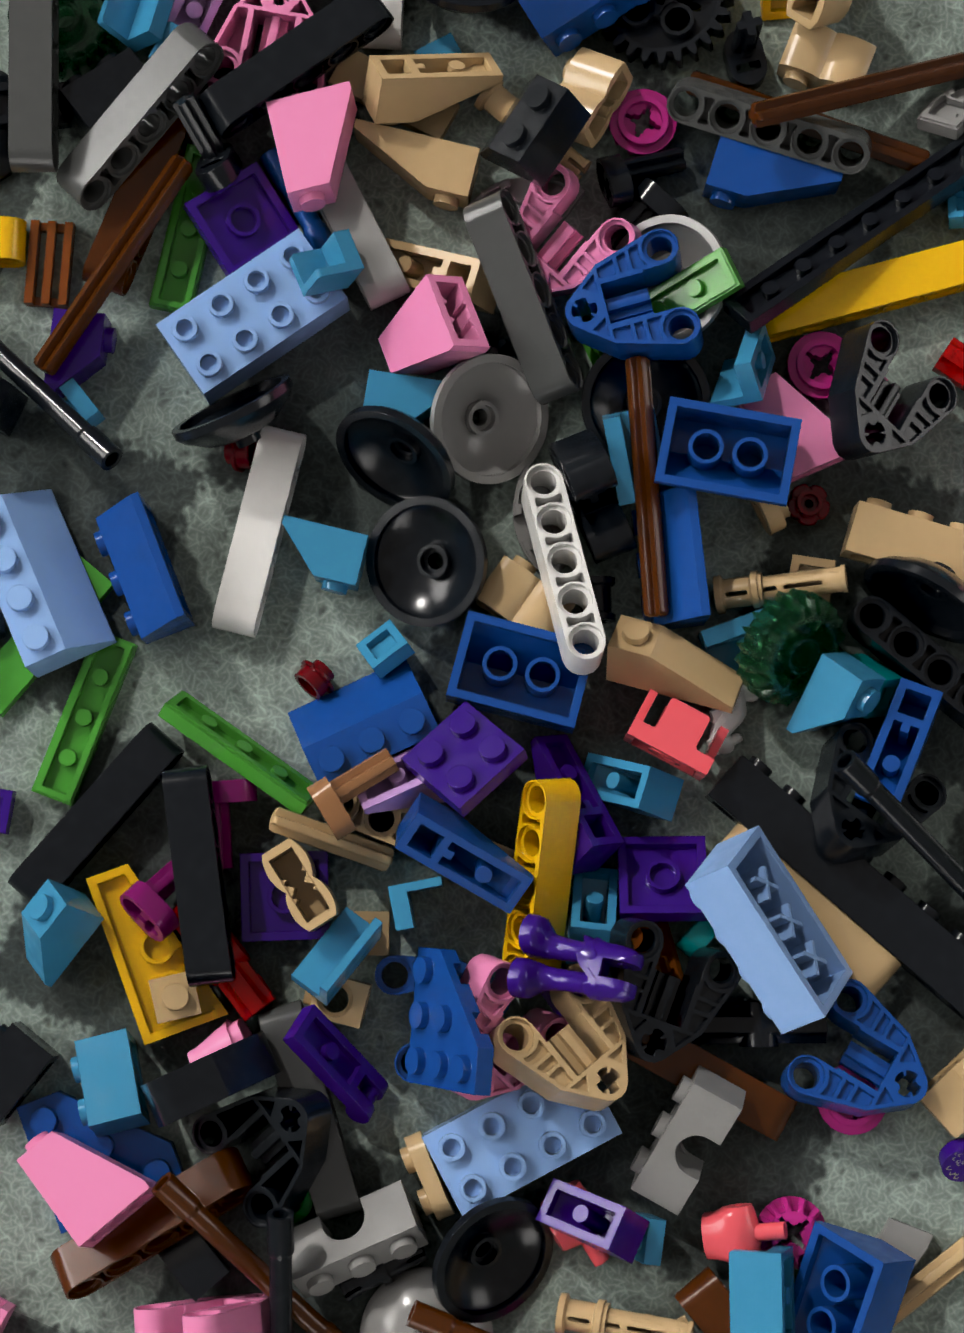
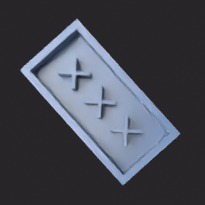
[155,228,350,405]
[685,825,853,1034]
[421,1085,622,1216]

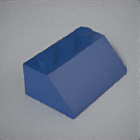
[518,0,650,57]
[654,396,802,507]
[631,487,711,629]
[93,492,195,644]
[446,610,594,734]
[288,660,438,782]
[794,1221,916,1333]

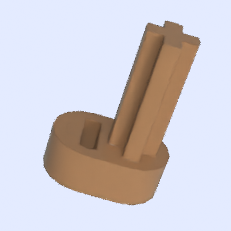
[306,748,399,840]

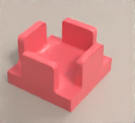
[623,689,729,781]

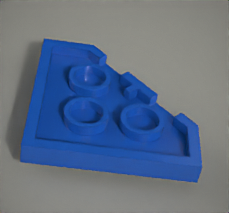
[405,947,494,1096]
[16,1090,184,1234]

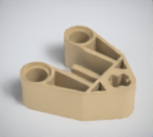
[489,963,628,1111]

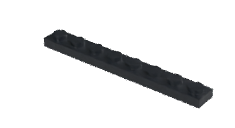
[722,134,964,334]

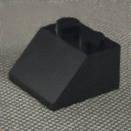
[480,74,591,188]

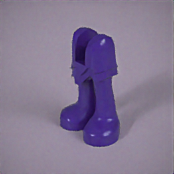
[507,913,644,1003]

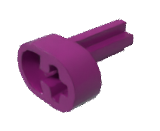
[212,779,258,869]
[120,859,179,942]

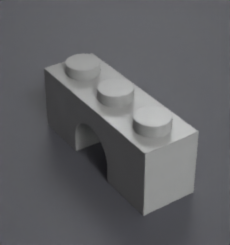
[630,1065,746,1216]
[292,1180,429,1298]

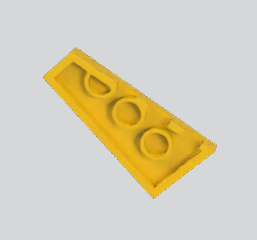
[86,864,228,1046]

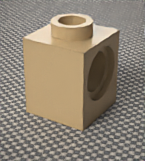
[303,978,373,1029]

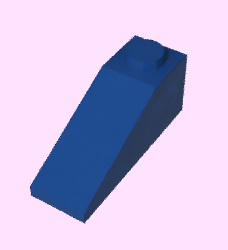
[702,136,843,210]
[854,677,943,804]
[395,792,534,914]

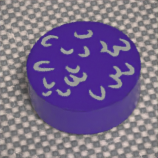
[938,1138,964,1182]

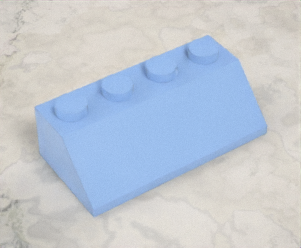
[0,489,117,678]

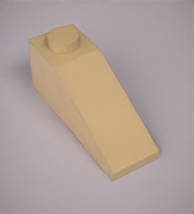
[362,52,504,126]
[354,119,480,211]
[385,238,496,314]
[606,615,745,713]

